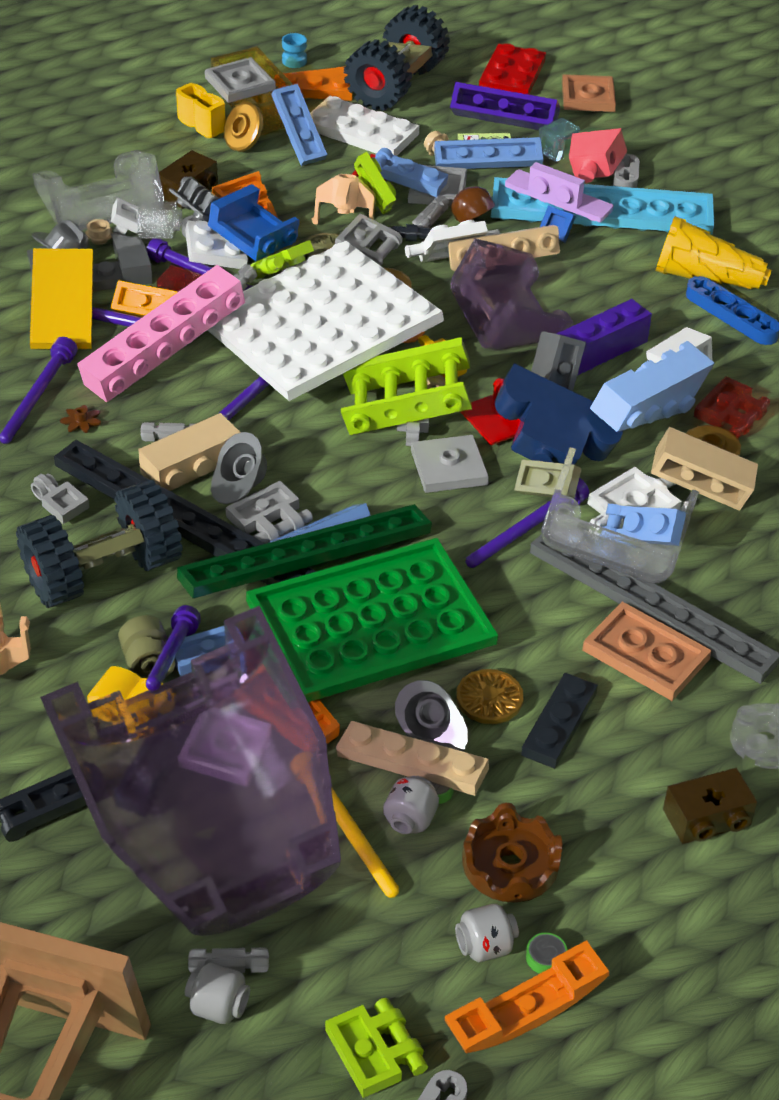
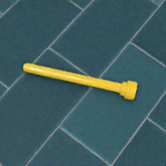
[292,750,399,898]

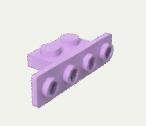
[505,162,614,222]

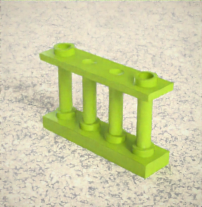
[341,337,472,435]

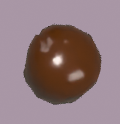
[451,186,495,223]

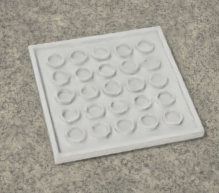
[208,241,444,401]

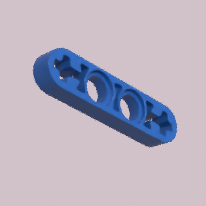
[686,276,779,345]

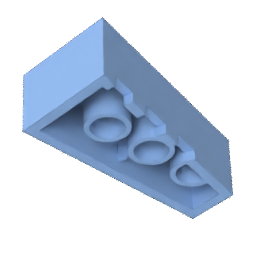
[590,341,715,432]

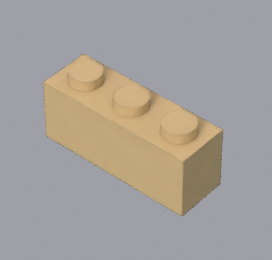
[138,413,241,491]
[651,427,758,511]

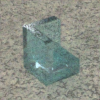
[539,117,580,162]

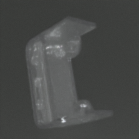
[541,447,699,584]

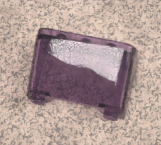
[451,238,573,351]

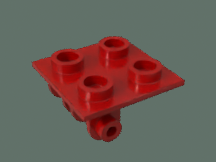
[460,378,521,445]

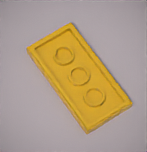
[30,248,93,349]

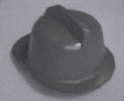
[32,220,89,249]
[211,432,267,504]
[395,680,468,752]

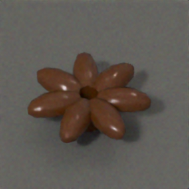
[60,405,101,433]

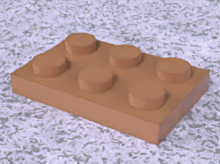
[582,601,712,701]

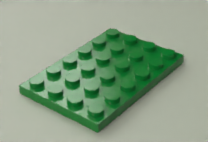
[246,538,498,705]

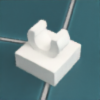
[111,198,143,236]

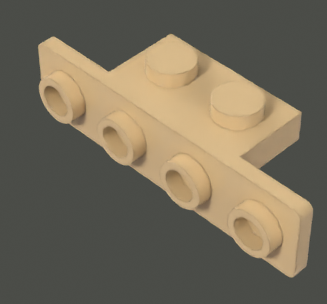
[448,225,560,271]

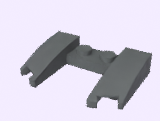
[27,232,152,291]

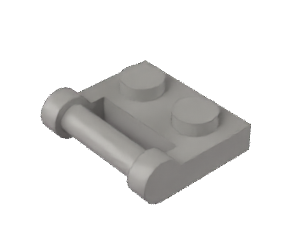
[334,214,402,266]

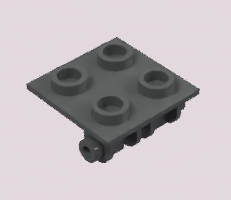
[169,177,220,222]

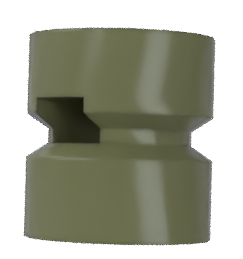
[118,615,175,678]

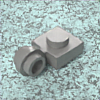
[31,474,89,524]

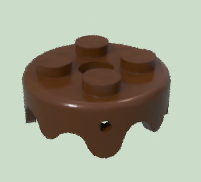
[462,803,562,903]

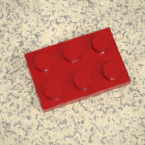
[479,44,546,95]

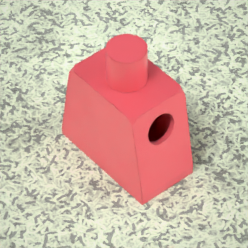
[569,128,627,183]

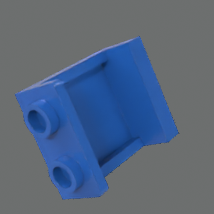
[208,184,300,261]

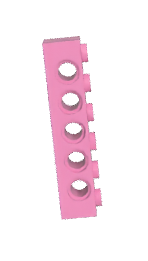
[77,265,245,402]

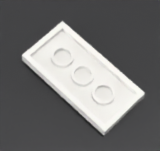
[310,96,420,156]

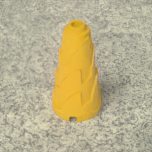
[655,216,772,289]

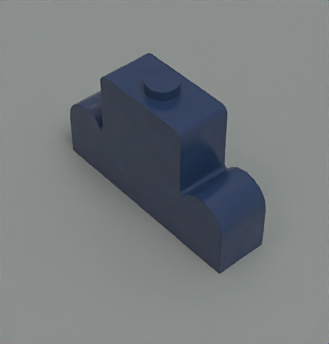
[495,363,624,465]

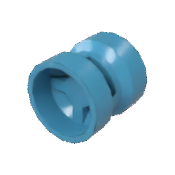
[282,33,307,68]

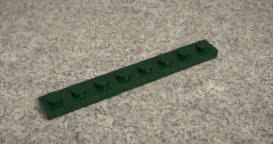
[177,504,432,599]

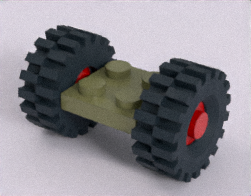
[343,5,450,111]
[16,479,183,608]

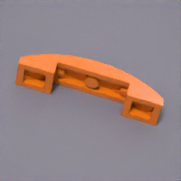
[444,940,609,1053]

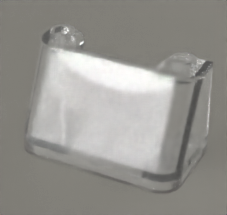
[32,150,164,230]

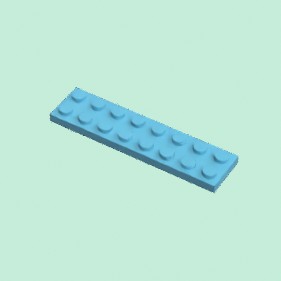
[491,177,714,235]

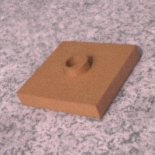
[562,75,616,112]

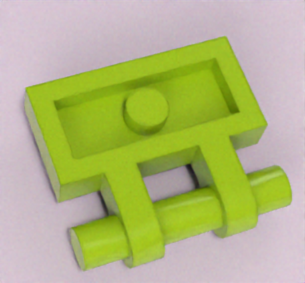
[354,152,396,215]
[250,240,314,279]
[325,998,428,1098]

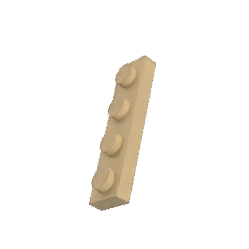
[336,721,489,796]

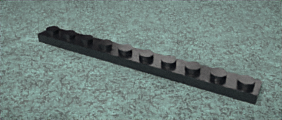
[54,440,317,585]

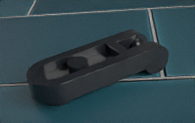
[0,767,98,842]

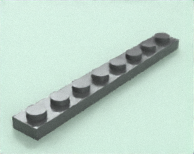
[530,526,779,684]

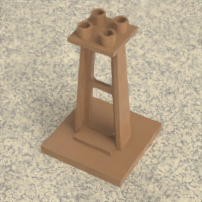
[0,922,151,1100]

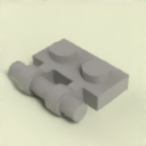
[226,481,313,543]

